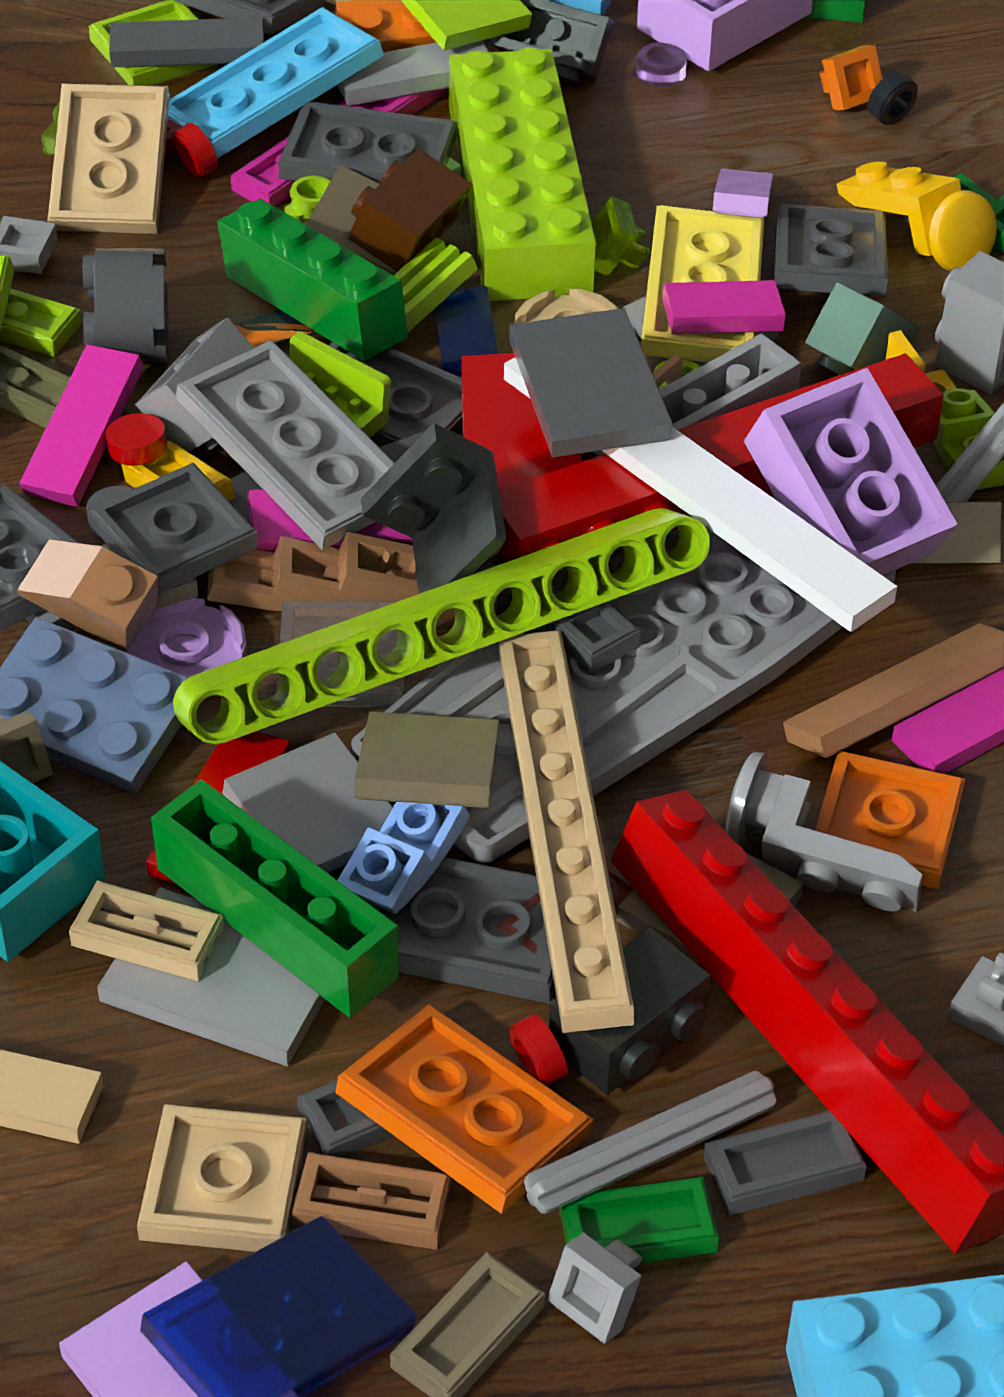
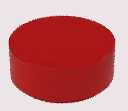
[171,122,218,178]
[106,413,167,466]
[509,1013,568,1087]

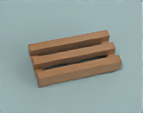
[292,1152,451,1250]

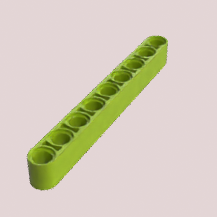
[173,508,710,744]

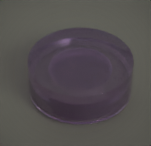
[636,42,687,87]

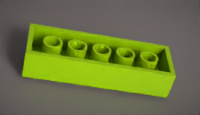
[449,48,596,302]

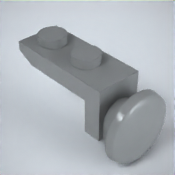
[726,752,922,912]

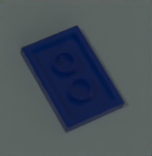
[140,1216,417,1397]

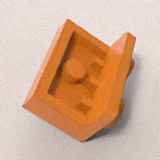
[336,0,436,52]

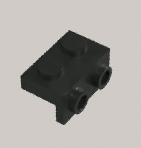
[491,0,614,83]

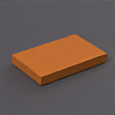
[335,1004,594,1214]

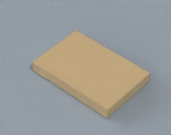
[48,84,170,234]

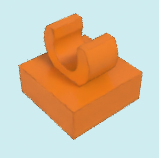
[819,45,882,110]

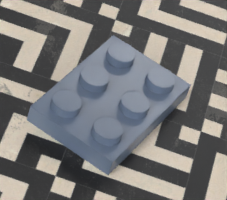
[0,617,188,795]

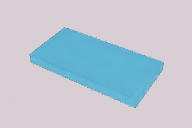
[168,8,384,158]

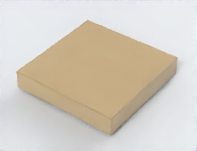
[137,1104,307,1255]

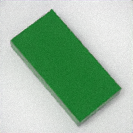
[559,1177,719,1263]

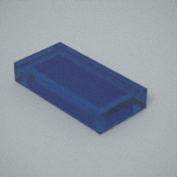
[433,286,498,376]

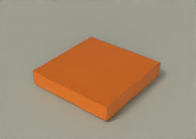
[815,751,965,890]

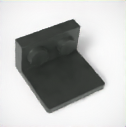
[361,423,506,594]

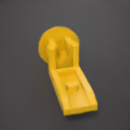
[837,161,997,272]

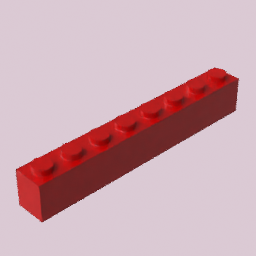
[497,353,944,571]
[611,789,1004,1254]

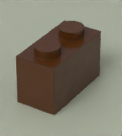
[348,148,472,272]

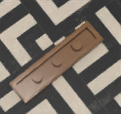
[783,623,1004,758]

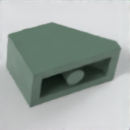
[805,282,919,375]

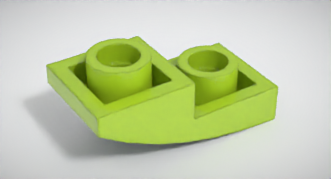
[933,388,1004,490]

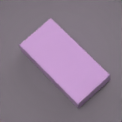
[713,169,773,218]

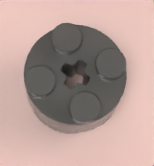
[83,248,169,363]

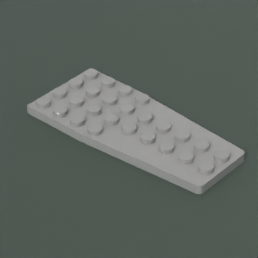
[351,496,896,863]

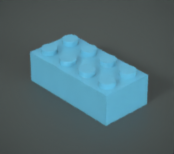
[786,1275,1004,1397]

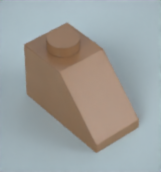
[17,539,158,653]

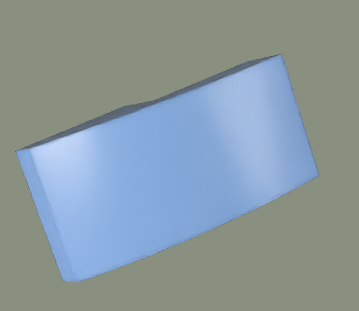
[337,802,470,914]

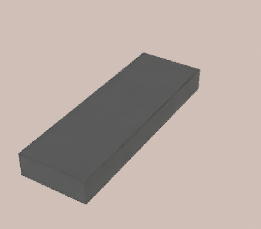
[109,18,264,67]

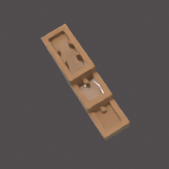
[207,531,419,615]

